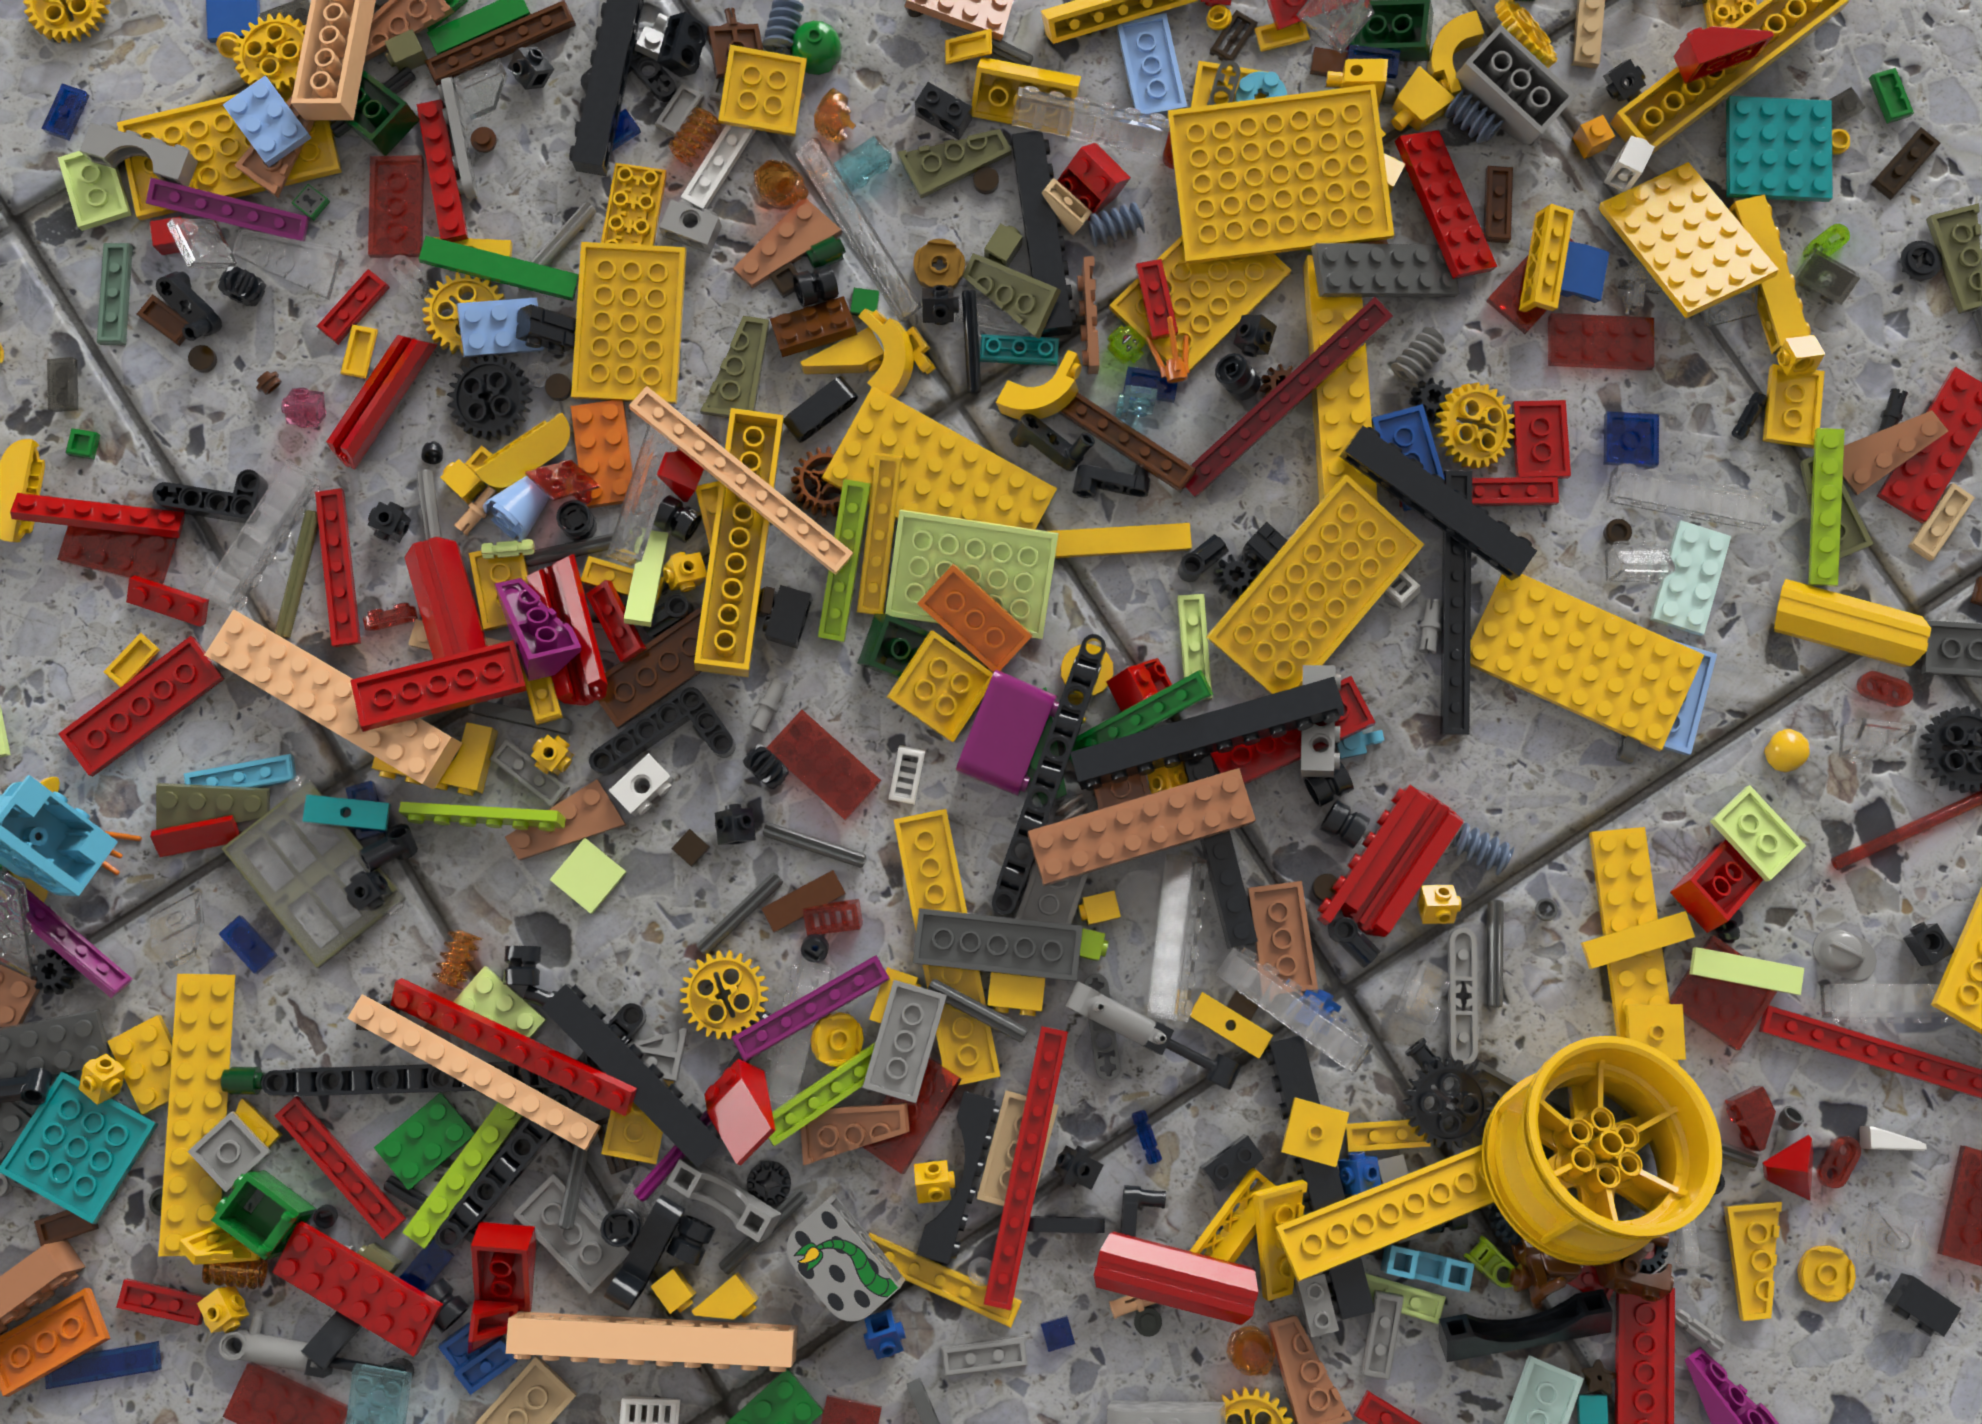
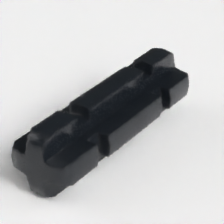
[1732,392,1767,440]

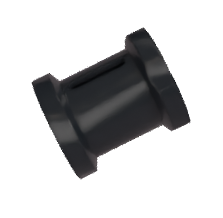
[1405,1038,1442,1073]

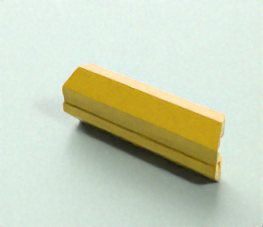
[1774,579,1931,667]

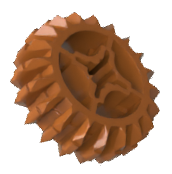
[791,446,842,518]

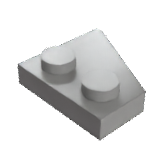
[628,1028,688,1082]

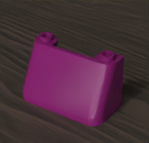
[956,670,1059,796]

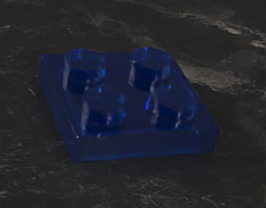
[1604,411,1659,468]

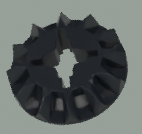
[1899,241,1942,282]
[747,1161,791,1206]

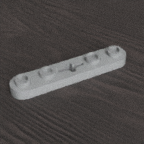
[438,77,478,199]
[1448,927,1478,1065]

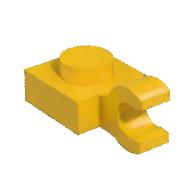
[906,326,936,375]

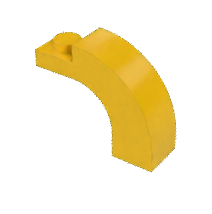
[1427,10,1484,97]
[858,309,914,399]
[996,350,1082,420]

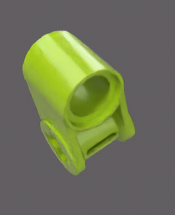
[1463,1235,1515,1288]

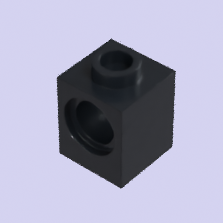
[1903,922,1954,966]

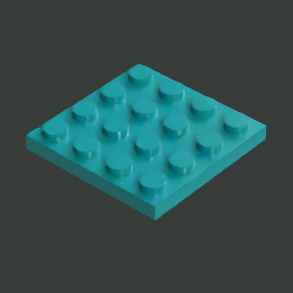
[1726,96,1833,202]
[0,1071,159,1224]

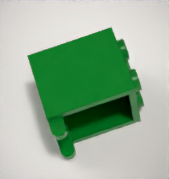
[211,1170,317,1260]

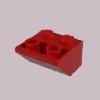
[1057,142,1131,221]
[1106,658,1172,712]

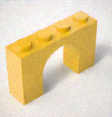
[372,722,498,797]

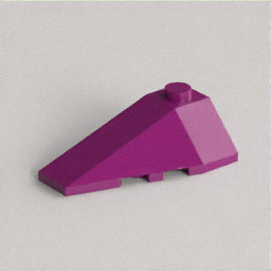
[495,578,581,681]
[1684,1347,1779,1424]

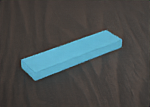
[184,754,297,788]

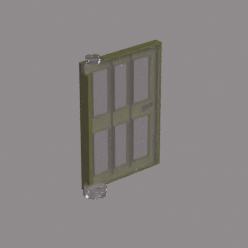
[221,774,406,968]

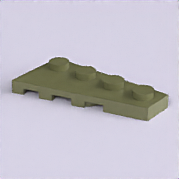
[897,129,1012,199]
[1926,203,1982,314]
[962,253,1061,339]
[700,316,770,418]
[1800,456,1874,559]
[156,783,270,830]

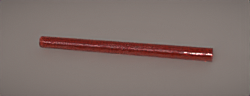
[1831,790,1982,870]

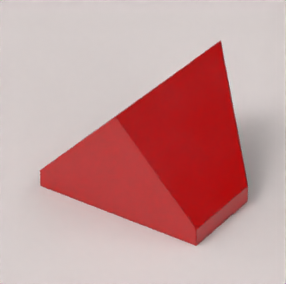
[656,450,704,502]
[1762,1135,1814,1201]
[468,1300,518,1354]

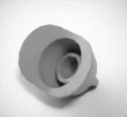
[1813,928,1877,981]

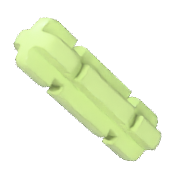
[481,539,535,559]

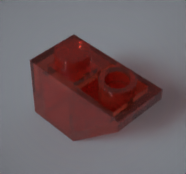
[1725,1086,1776,1152]

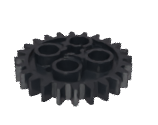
[447,354,533,441]
[1919,706,1982,793]
[1403,1057,1494,1149]

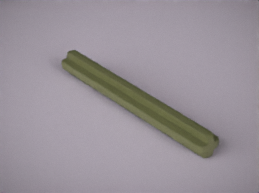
[274,510,318,638]

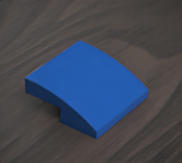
[1560,241,1610,303]
[438,1322,518,1395]

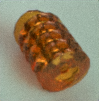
[668,107,722,167]
[431,929,483,990]
[202,1257,268,1289]

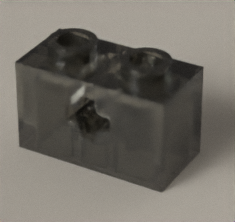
[1795,248,1860,305]

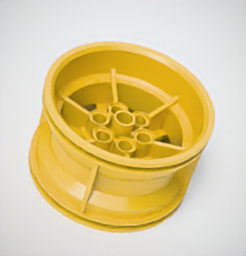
[1482,1036,1722,1265]

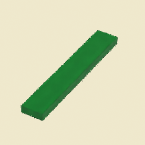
[419,236,579,301]
[1063,670,1214,766]

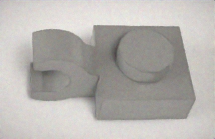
[635,13,669,60]

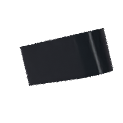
[783,376,859,443]

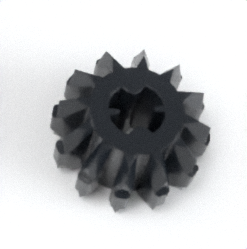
[218,266,266,306]
[1409,377,1452,423]
[1213,554,1258,599]
[743,744,789,789]
[29,949,80,995]

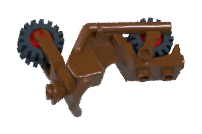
[1489,1203,1674,1309]

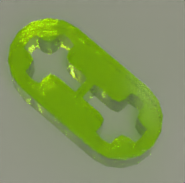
[1803,224,1850,265]

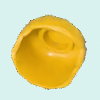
[1764,729,1810,773]

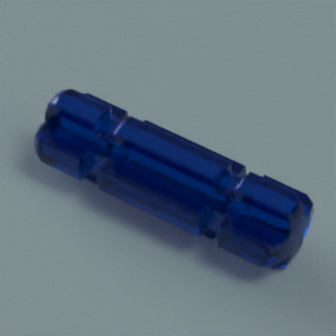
[1132,1110,1162,1164]

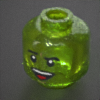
[1107,325,1145,364]

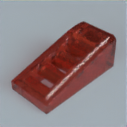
[803,899,863,936]

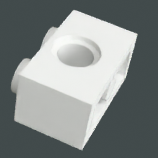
[1604,135,1655,192]
[609,753,674,816]

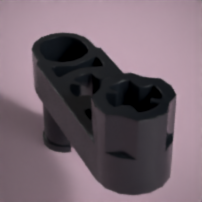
[156,271,222,341]
[1009,413,1095,472]
[1072,464,1151,499]
[1120,1185,1166,1237]

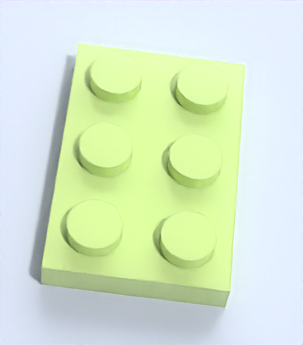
[58,151,132,231]
[1710,785,1806,882]
[453,966,547,1062]

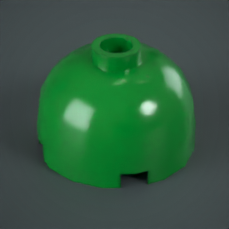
[791,20,842,75]

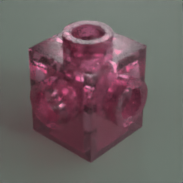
[281,388,326,428]

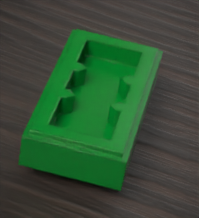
[1868,67,1914,124]

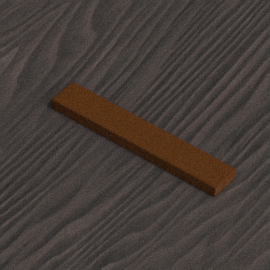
[425,0,576,86]
[1058,393,1196,493]

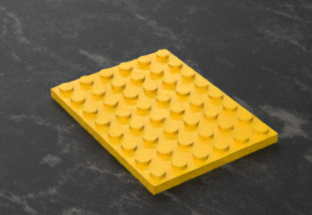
[1168,84,1394,264]

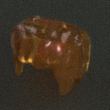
[814,88,856,144]
[753,160,808,208]
[1226,1325,1276,1376]

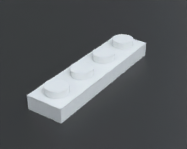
[681,125,756,211]

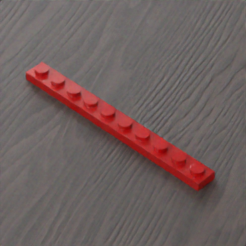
[390,978,637,1116]
[1759,1005,1982,1099]
[983,1026,1068,1310]

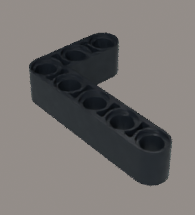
[589,687,736,776]

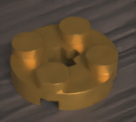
[913,239,965,289]

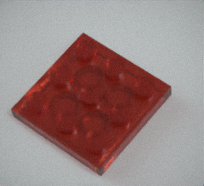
[1668,936,1777,1051]

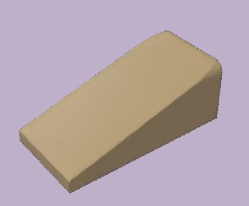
[1041,178,1092,235]

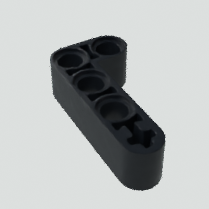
[152,469,268,524]
[604,1195,686,1311]

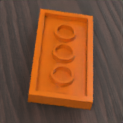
[571,400,637,509]
[917,563,1032,673]
[0,1288,111,1397]

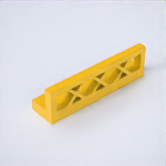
[1519,204,1574,312]
[1190,1167,1276,1263]

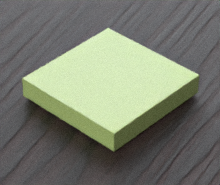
[550,838,627,914]

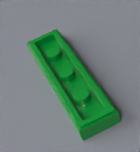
[427,0,531,55]

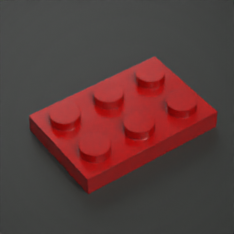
[1511,400,1571,479]

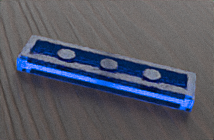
[45,1341,162,1389]

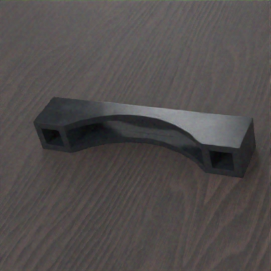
[916,1091,1000,1264]
[1439,1289,1613,1362]

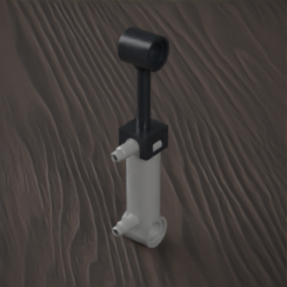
[1065,981,1242,1090]
[219,1309,414,1391]

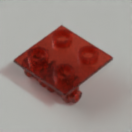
[525,460,599,505]

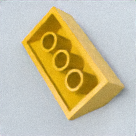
[971,57,1081,136]

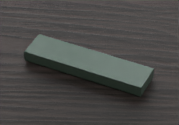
[97,243,133,345]

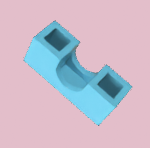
[1380,1244,1475,1292]

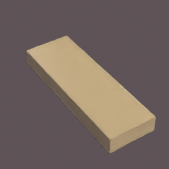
[1908,483,1975,562]

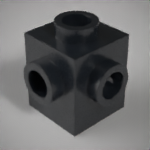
[507,46,554,90]
[1603,59,1646,102]
[922,285,959,325]
[1233,314,1277,357]
[368,501,411,543]
[714,804,756,845]
[343,871,393,912]
[1054,1145,1104,1190]

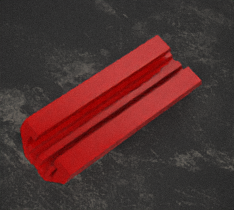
[326,335,437,470]
[404,536,488,659]
[527,554,608,706]
[1341,789,1464,937]
[1094,1232,1259,1325]

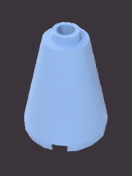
[483,469,556,542]

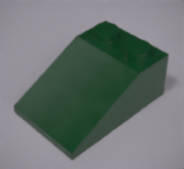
[1348,0,1434,62]
[342,70,420,157]
[857,614,955,679]

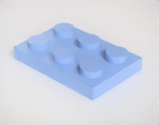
[223,75,311,167]
[457,297,544,357]

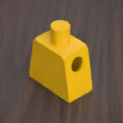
[1326,59,1388,109]
[1391,66,1455,131]

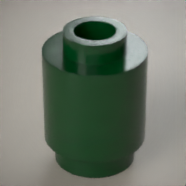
[806,236,846,269]
[221,1067,265,1095]

